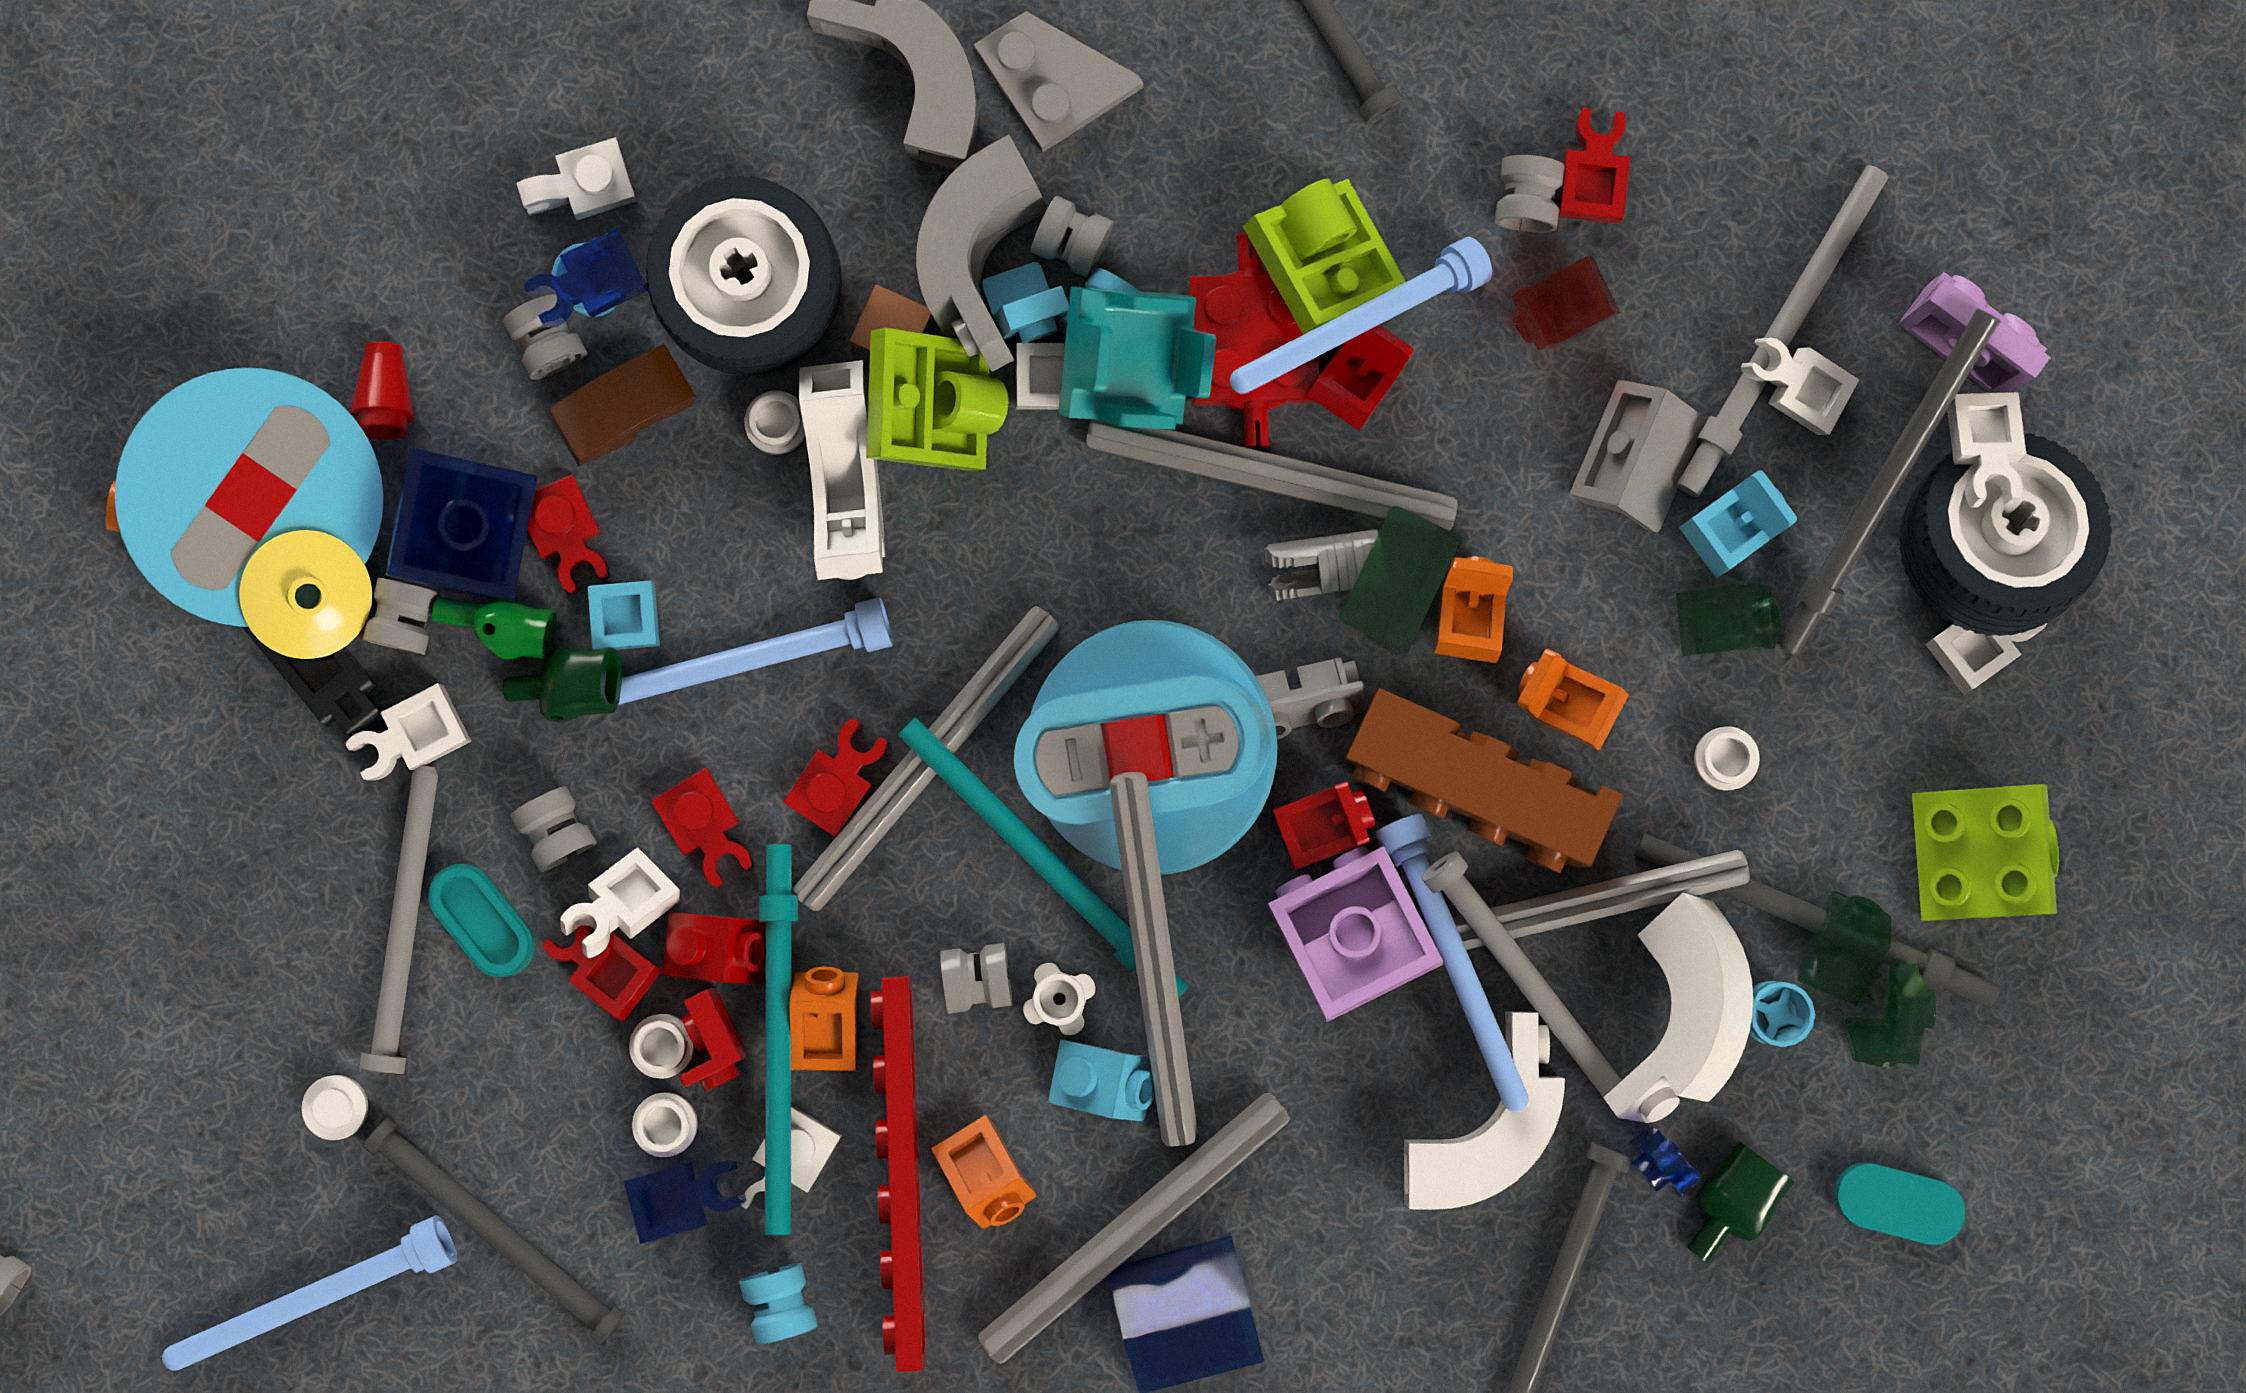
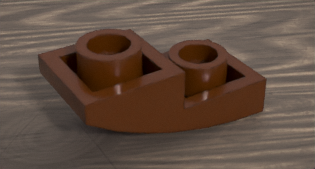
[547,344,696,466]

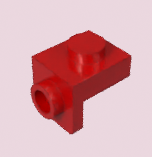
[1307,325,1414,431]
[1271,781,1375,870]
[662,912,766,984]

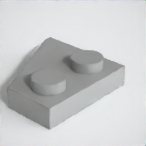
[973,11,1143,153]

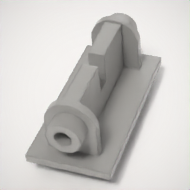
[1255,657,1365,740]

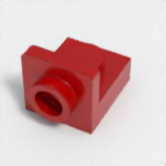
[678,987,749,1092]

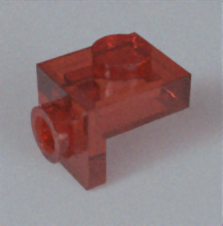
[1511,257,1621,350]

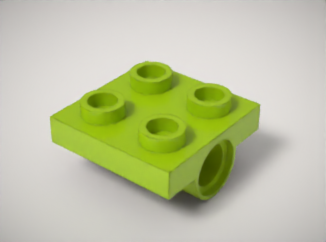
[1243,179,1406,335]
[866,328,1008,471]
[1912,784,2059,921]

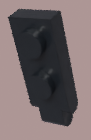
[242,627,382,737]

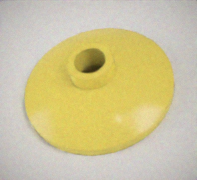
[239,530,372,659]

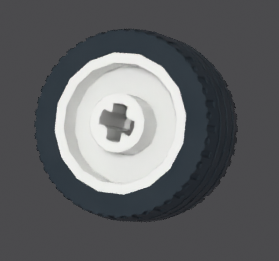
[646,176,842,375]
[1899,433,2112,636]

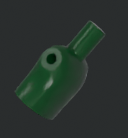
[502,647,622,722]
[1687,1141,1795,1263]

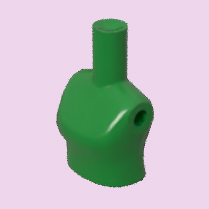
[432,597,557,660]

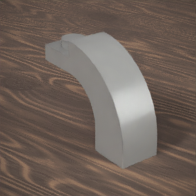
[807,0,978,169]
[916,135,1047,372]

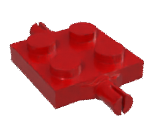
[1187,233,1319,449]

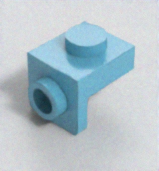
[980,262,1069,344]
[1679,470,1797,579]
[1048,1040,1155,1121]

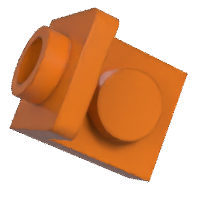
[789,966,859,1071]
[931,1115,1036,1229]

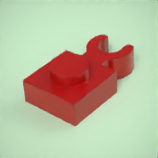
[1558,107,1630,224]
[515,474,610,595]
[783,719,888,837]
[651,768,754,888]
[542,925,663,1021]

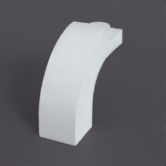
[799,360,885,580]
[1603,892,1753,1123]
[1404,1011,1565,1209]

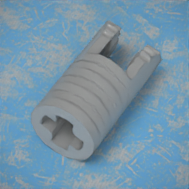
[1264,529,1385,601]

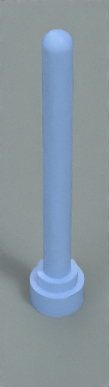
[1230,237,1492,394]
[618,597,893,705]
[1375,814,1528,1112]
[162,1215,457,1371]

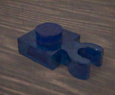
[524,227,648,327]
[1630,1126,1702,1197]
[624,1160,747,1244]

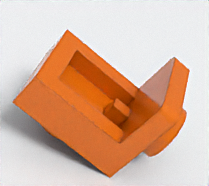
[1434,556,1513,664]
[1517,649,1629,751]

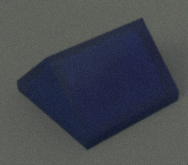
[385,448,538,601]
[1109,1235,1264,1393]

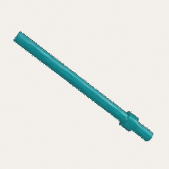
[898,717,1189,998]
[759,844,798,1235]

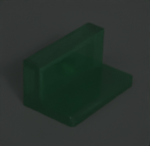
[1339,506,1462,655]

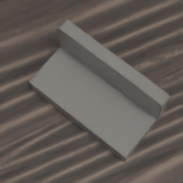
[1569,379,1706,532]

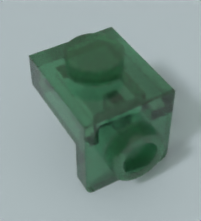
[1676,583,1782,657]
[1797,891,1892,1006]
[1843,963,1936,1067]

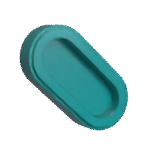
[428,864,536,977]
[1834,1162,1965,1245]

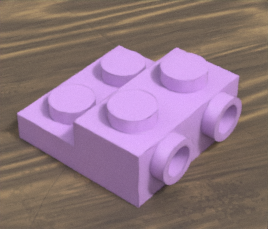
[1898,272,2051,393]
[1268,846,1443,1022]

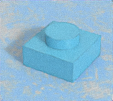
[588,581,660,650]

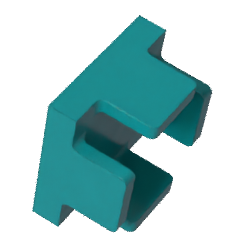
[1058,286,1216,429]

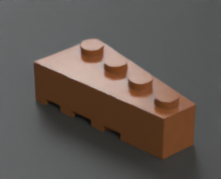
[1342,688,1624,874]

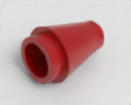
[350,341,414,440]

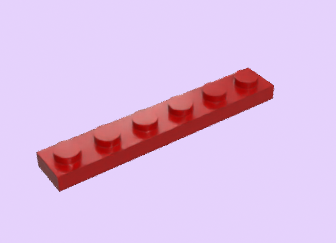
[871,976,926,1372]

